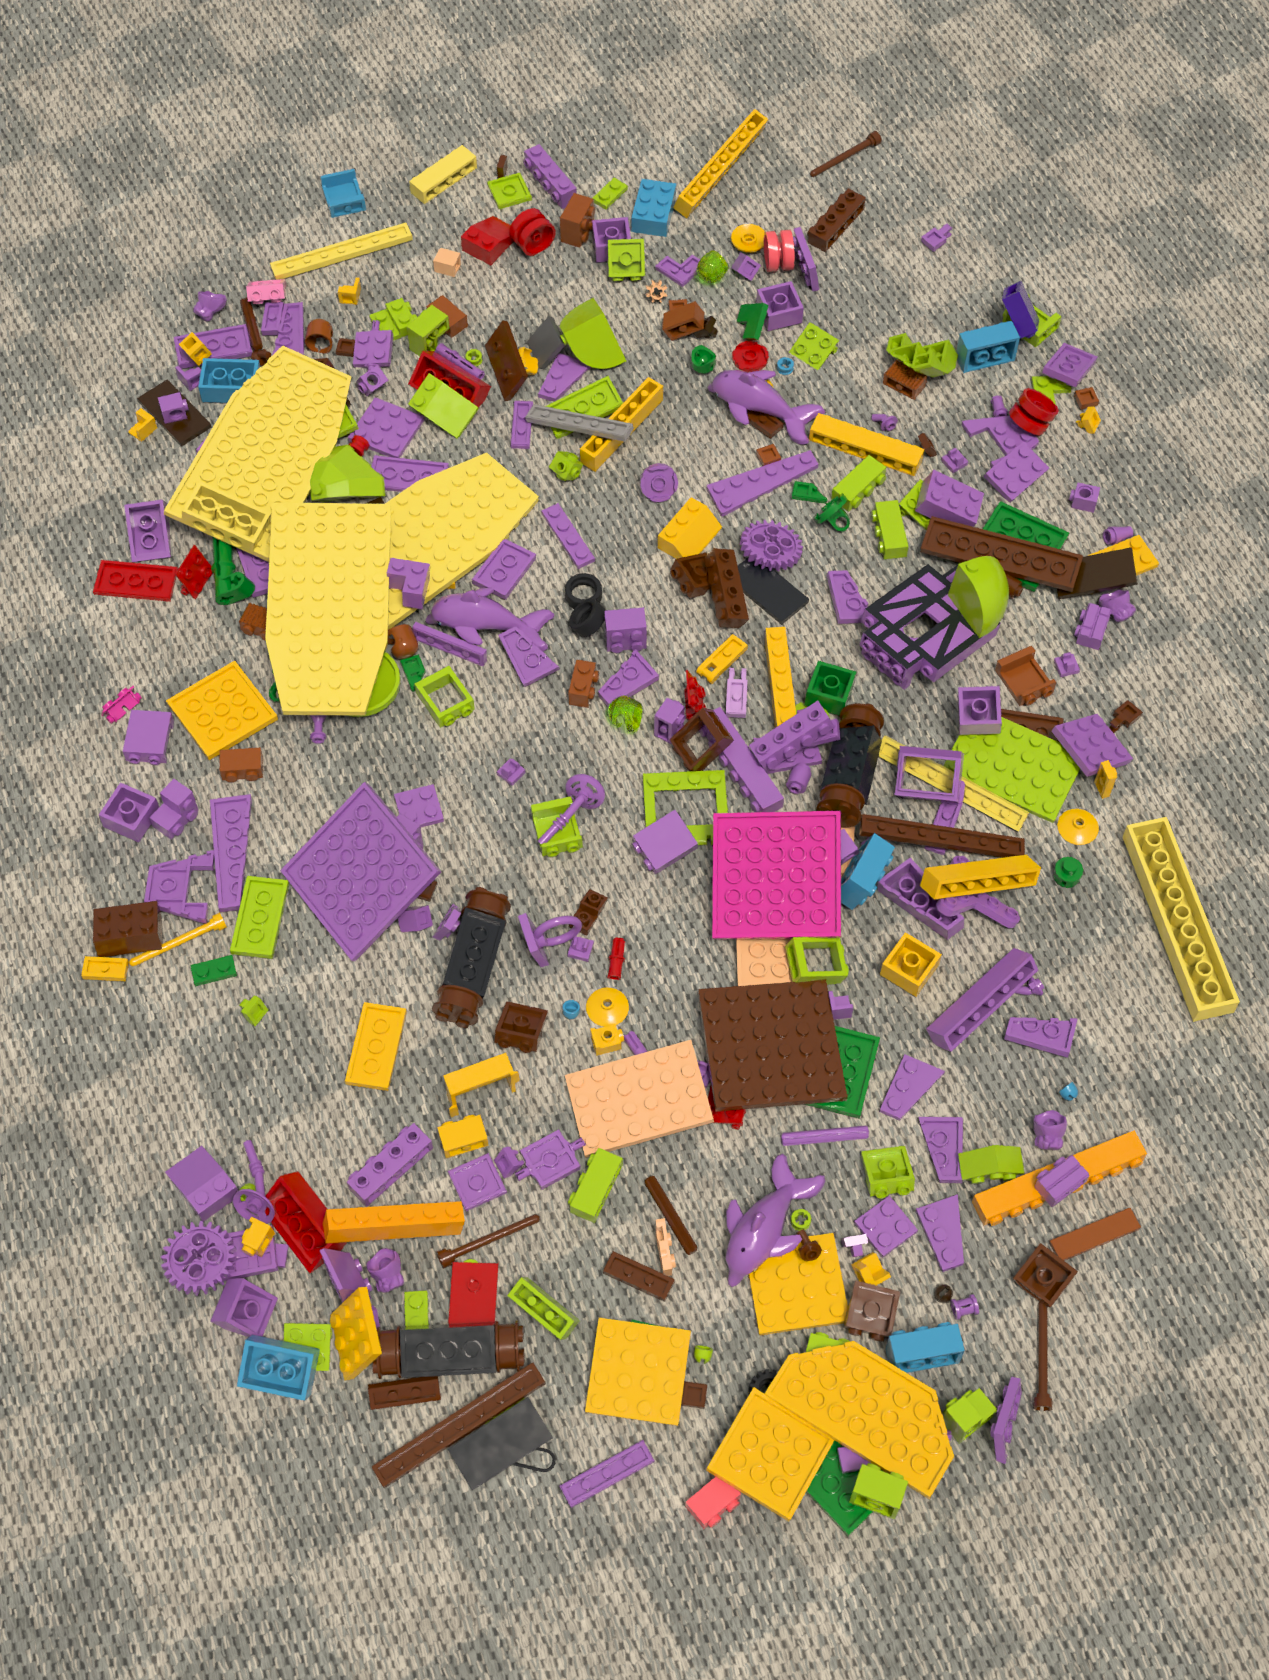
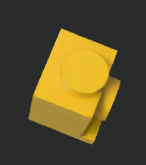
[179,332,212,366]
[590,1024,624,1056]
[241,1217,276,1257]

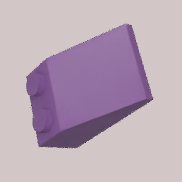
[124,500,171,562]
[165,1146,238,1222]
[320,1248,372,1303]

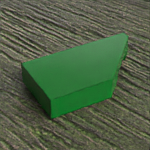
[792,481,827,504]
[400,654,426,692]

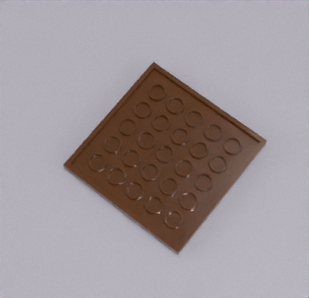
[698,979,847,1112]

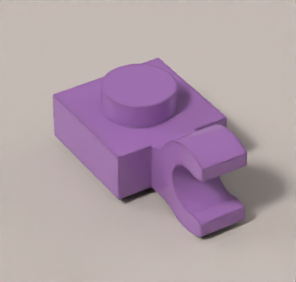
[921,224,952,252]

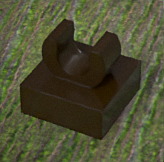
[693,316,718,339]

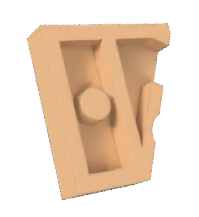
[655,1218,676,1276]

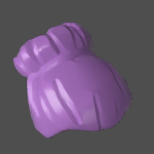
[193,291,227,321]
[1099,589,1136,622]
[1033,1110,1067,1151]
[367,1248,404,1293]

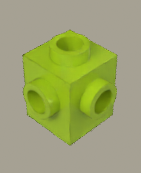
[549,451,584,481]

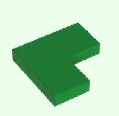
[736,303,769,341]

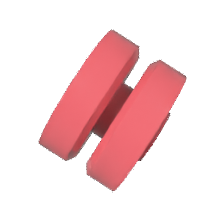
[763,230,794,272]

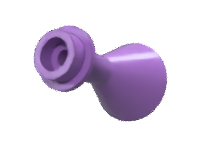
[310,715,327,744]

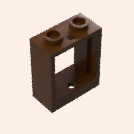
[670,707,734,771]

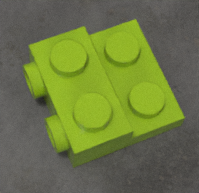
[608,239,645,281]
[369,298,417,341]
[861,1146,915,1198]

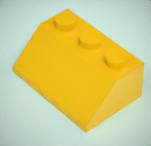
[658,497,722,559]

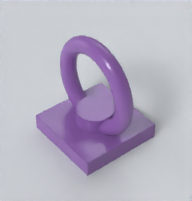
[518,913,582,967]

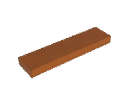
[1049,1208,1141,1261]

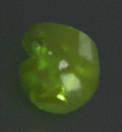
[696,250,729,283]
[607,695,643,733]

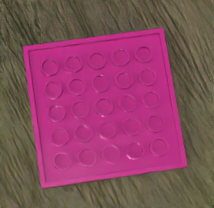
[712,811,841,939]

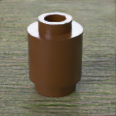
[1005,573,1024,599]

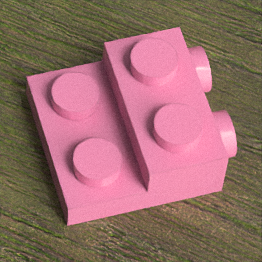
[246,279,286,304]

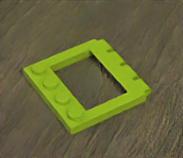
[643,770,728,846]

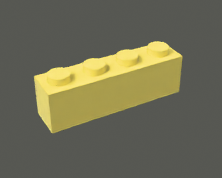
[409,145,477,204]

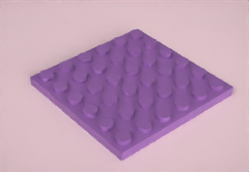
[280,782,441,961]

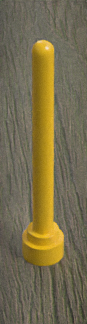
[129,912,227,967]

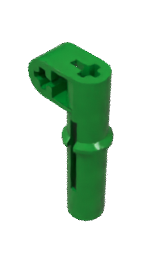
[211,537,255,605]

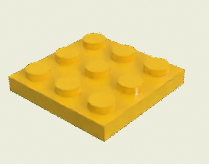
[330,1287,382,1380]

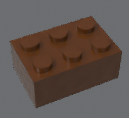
[93,901,163,957]

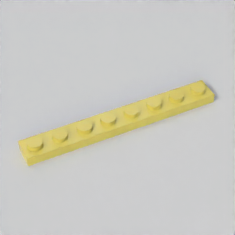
[270,223,413,279]
[879,736,1030,832]

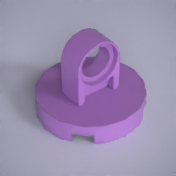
[640,463,678,502]

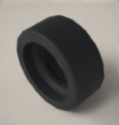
[565,573,602,609]
[569,598,606,637]

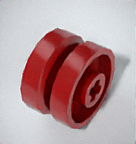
[509,208,556,256]
[1009,388,1059,435]

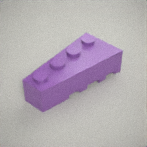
[877,857,964,940]

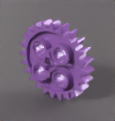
[740,520,803,571]
[161,1221,237,1296]

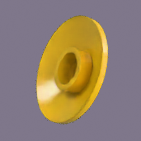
[731,224,765,252]
[1057,809,1099,845]
[586,987,629,1027]

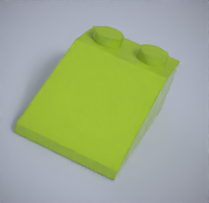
[408,373,479,439]

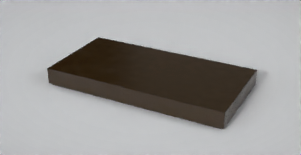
[137,379,212,447]
[1057,547,1138,599]

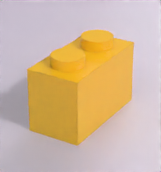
[437,1115,489,1158]

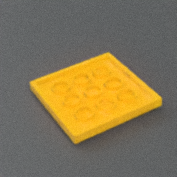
[166,661,278,760]
[748,1233,848,1336]
[585,1318,691,1426]
[706,1387,834,1521]

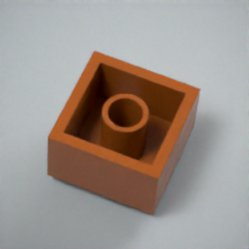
[560,193,596,248]

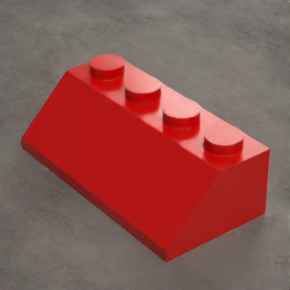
[408,351,491,407]
[265,1171,347,1273]

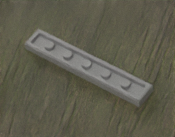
[525,404,634,442]

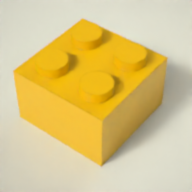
[880,932,942,997]

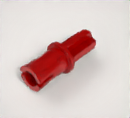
[607,937,625,980]

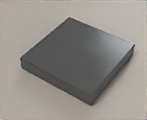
[527,316,565,369]

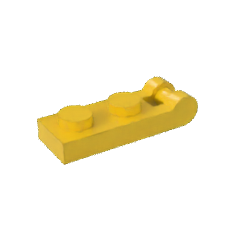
[696,634,748,684]

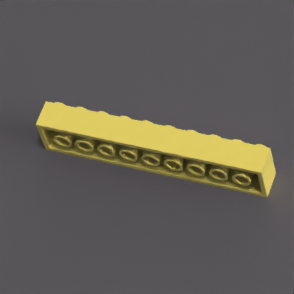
[1123,817,1240,1022]

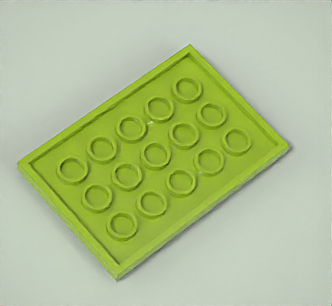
[943,717,1080,823]

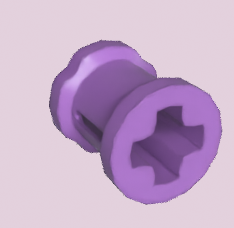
[950,1294,979,1320]

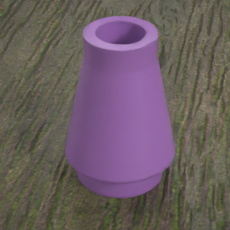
[1103,526,1133,545]

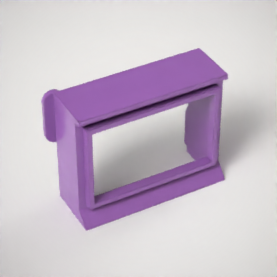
[895,746,965,803]

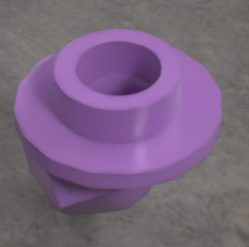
[872,414,898,431]
[1015,977,1045,996]

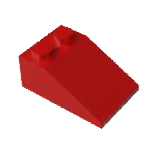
[461,216,514,266]

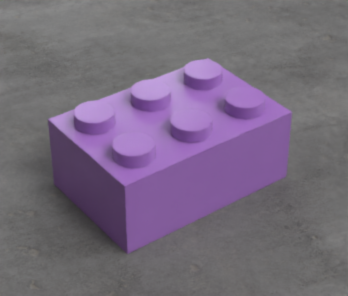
[915,469,984,527]

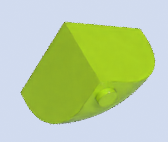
[560,298,626,369]
[948,556,1009,638]

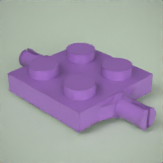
[353,320,393,372]
[515,1130,586,1190]

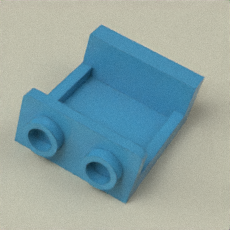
[320,169,366,218]

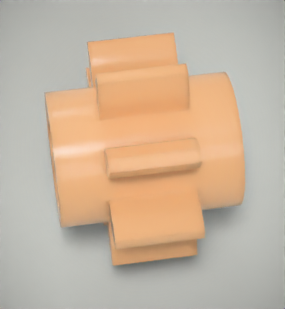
[646,280,667,303]

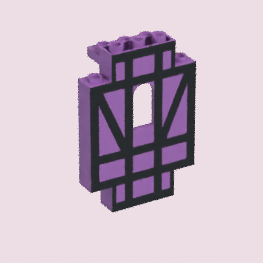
[860,564,1001,690]

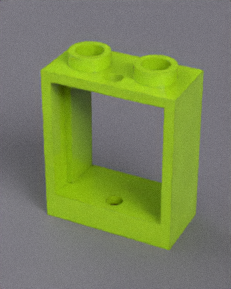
[415,666,475,728]
[785,937,849,985]

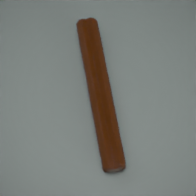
[240,297,263,351]
[644,1176,697,1255]

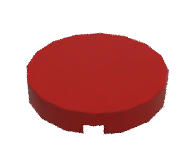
[732,341,769,372]

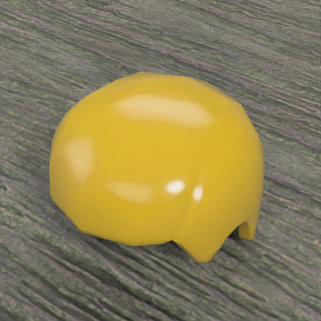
[518,347,538,376]

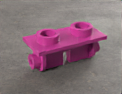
[101,686,142,724]

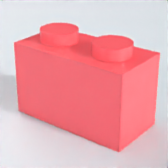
[685,1477,741,1529]

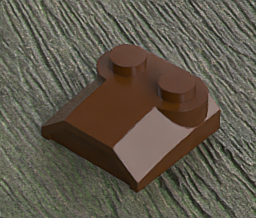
[1013,1243,1078,1308]

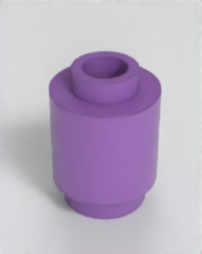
[786,763,811,794]

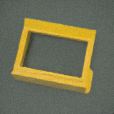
[443,1053,520,1117]

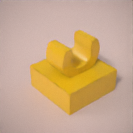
[1076,407,1101,434]

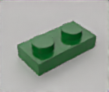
[190,955,237,987]

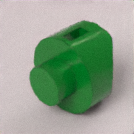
[691,345,716,373]
[1053,857,1083,888]

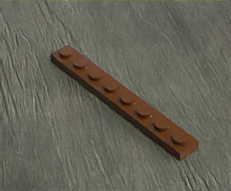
[860,814,1025,857]
[371,1362,546,1489]

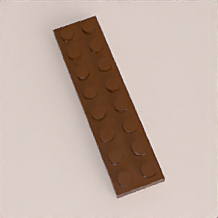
[920,516,1083,592]

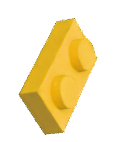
[1094,760,1117,799]
[81,956,129,982]

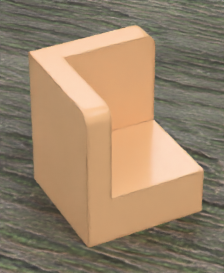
[433,248,461,277]

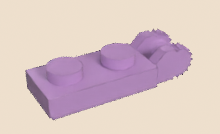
[726,668,747,718]

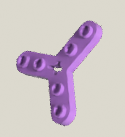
[936,856,1020,928]

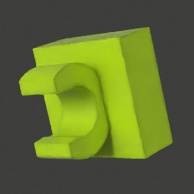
[239,995,268,1026]

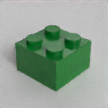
[805,661,857,716]

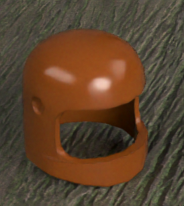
[305,319,333,354]
[388,624,418,660]

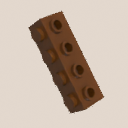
[807,188,866,253]
[705,548,749,628]

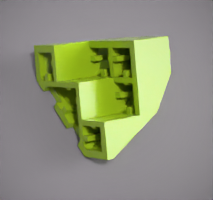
[886,333,958,377]
[310,445,385,502]

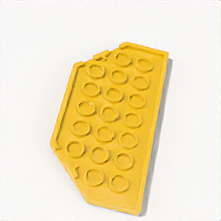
[764,1341,954,1499]

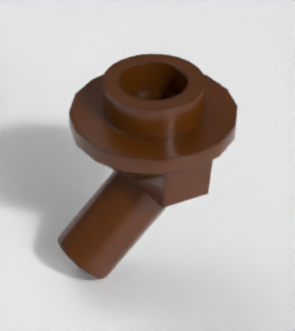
[251,349,271,366]
[796,1229,822,1261]

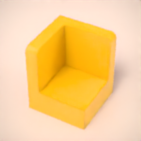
[338,277,361,305]
[128,408,157,442]
[851,1252,891,1286]

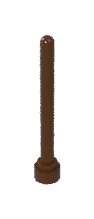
[810,131,882,177]
[436,1214,540,1269]
[1033,1302,1053,1411]

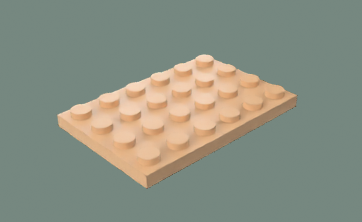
[565,1040,714,1157]

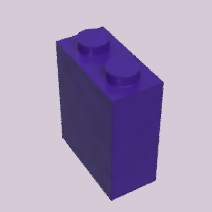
[1002,281,1039,339]

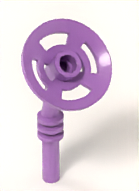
[538,774,605,844]
[233,1140,275,1224]

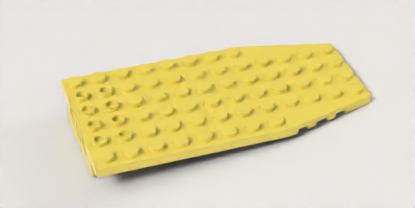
[164,346,351,562]
[385,453,539,630]
[265,502,391,715]

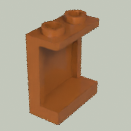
[995,645,1057,706]

